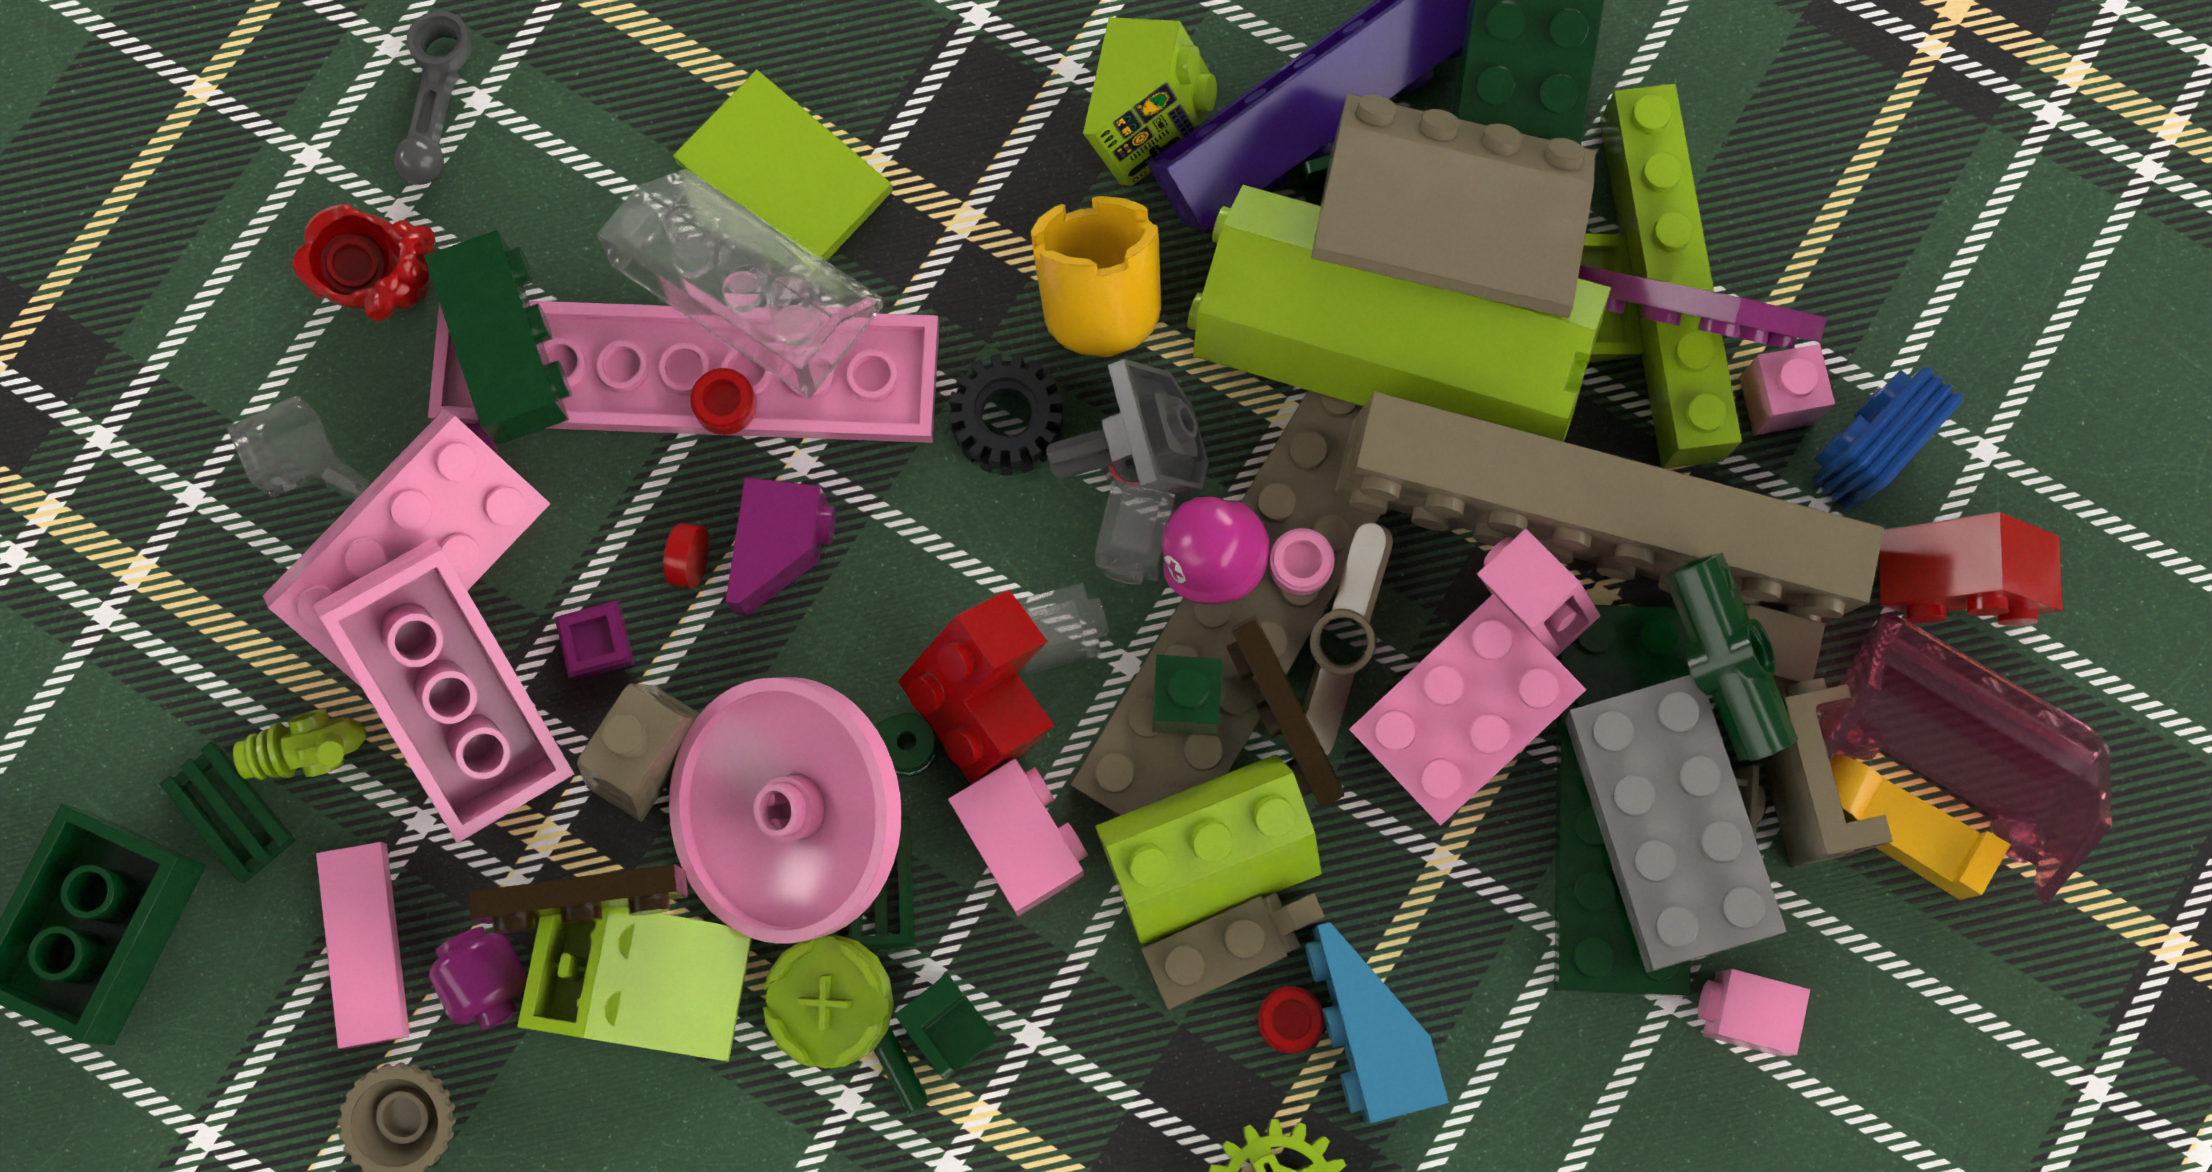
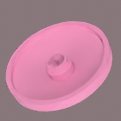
[669,677,901,944]

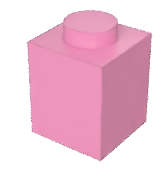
[1739,344,1835,436]
[1698,969,1811,1057]

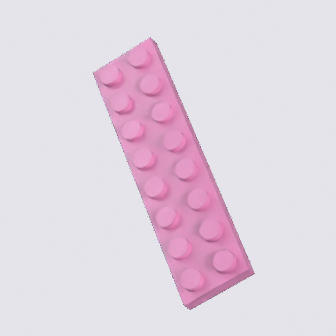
[428,301,939,443]

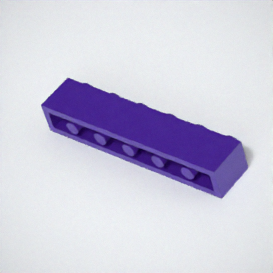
[1146,0,1469,231]

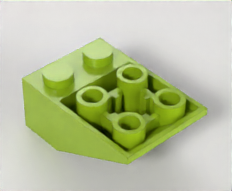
[517,906,752,1062]

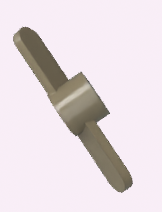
[1303,523,1393,755]

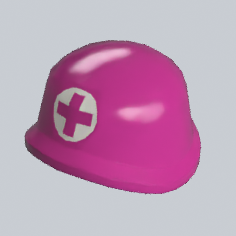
[1161,497,1270,605]

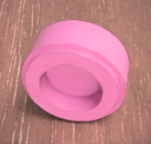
[1269,528,1335,596]

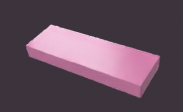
[316,842,410,1049]

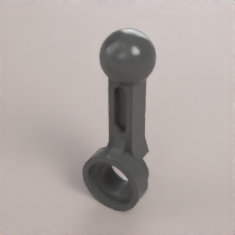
[393,11,472,185]

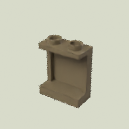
[1762,678,1893,868]

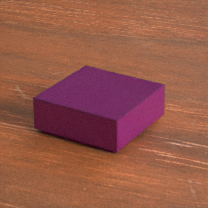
[554,601,635,681]

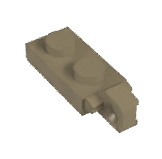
[1141,893,1325,1011]

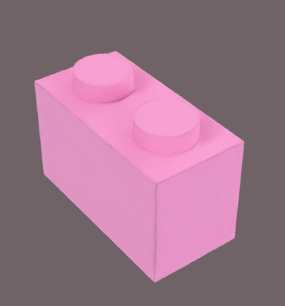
[1477,528,1600,658]
[948,758,1088,917]

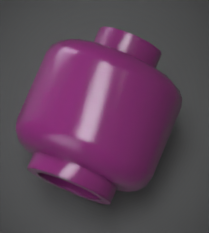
[429,926,528,1031]

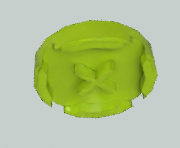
[763,935,894,1069]

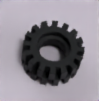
[949,353,1064,475]

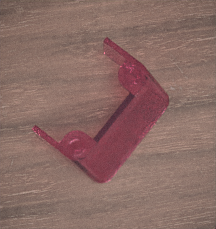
[1819,614,2112,905]

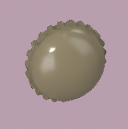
[338,1062,456,1172]

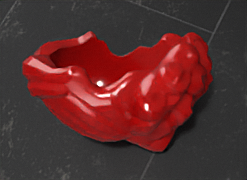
[291,203,436,322]

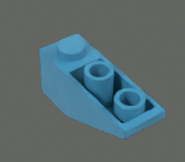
[1305,922,1449,1123]

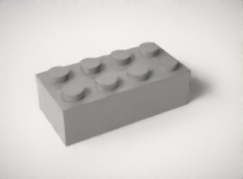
[1565,675,1787,973]

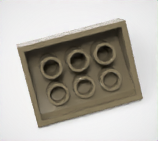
[1311,93,1595,318]

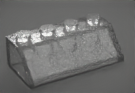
[597,169,885,399]

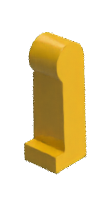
[1830,754,2011,900]

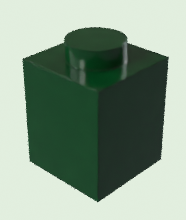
[1152,655,1223,736]

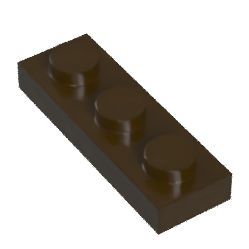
[1226,615,1344,808]
[468,864,688,934]

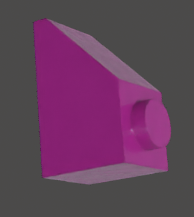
[726,477,836,616]

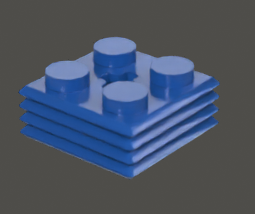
[1813,367,1963,512]

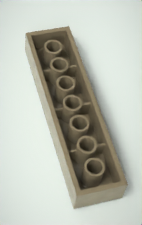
[1334,392,1884,623]

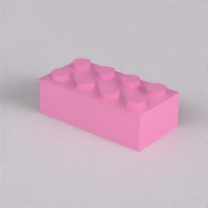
[263,409,550,687]
[313,539,574,843]

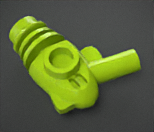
[233,709,367,780]

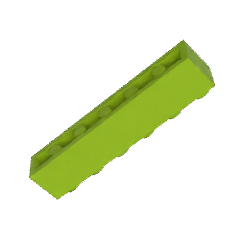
[1600,84,1742,469]

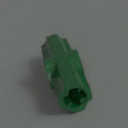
[1663,553,1798,762]

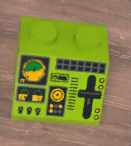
[1083,17,1217,186]

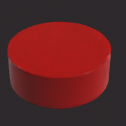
[690,368,757,435]
[663,523,709,589]
[1257,986,1325,1054]

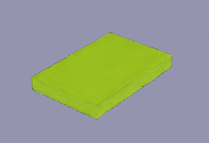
[673,69,893,278]

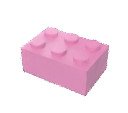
[1349,593,1586,826]

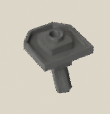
[1046,359,1209,496]

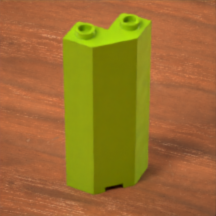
[1187,185,1611,442]

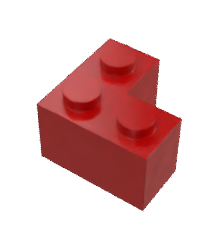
[1879,512,2063,626]
[897,589,1055,784]

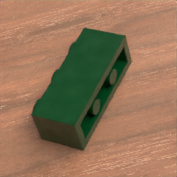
[424,230,572,445]

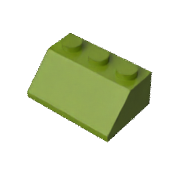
[1095,754,1322,946]

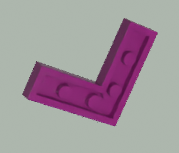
[1578,265,1827,349]

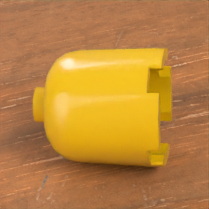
[1031,196,1161,357]

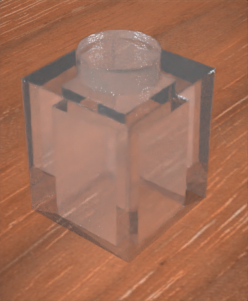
[1094,480,1175,585]
[1018,583,1109,675]

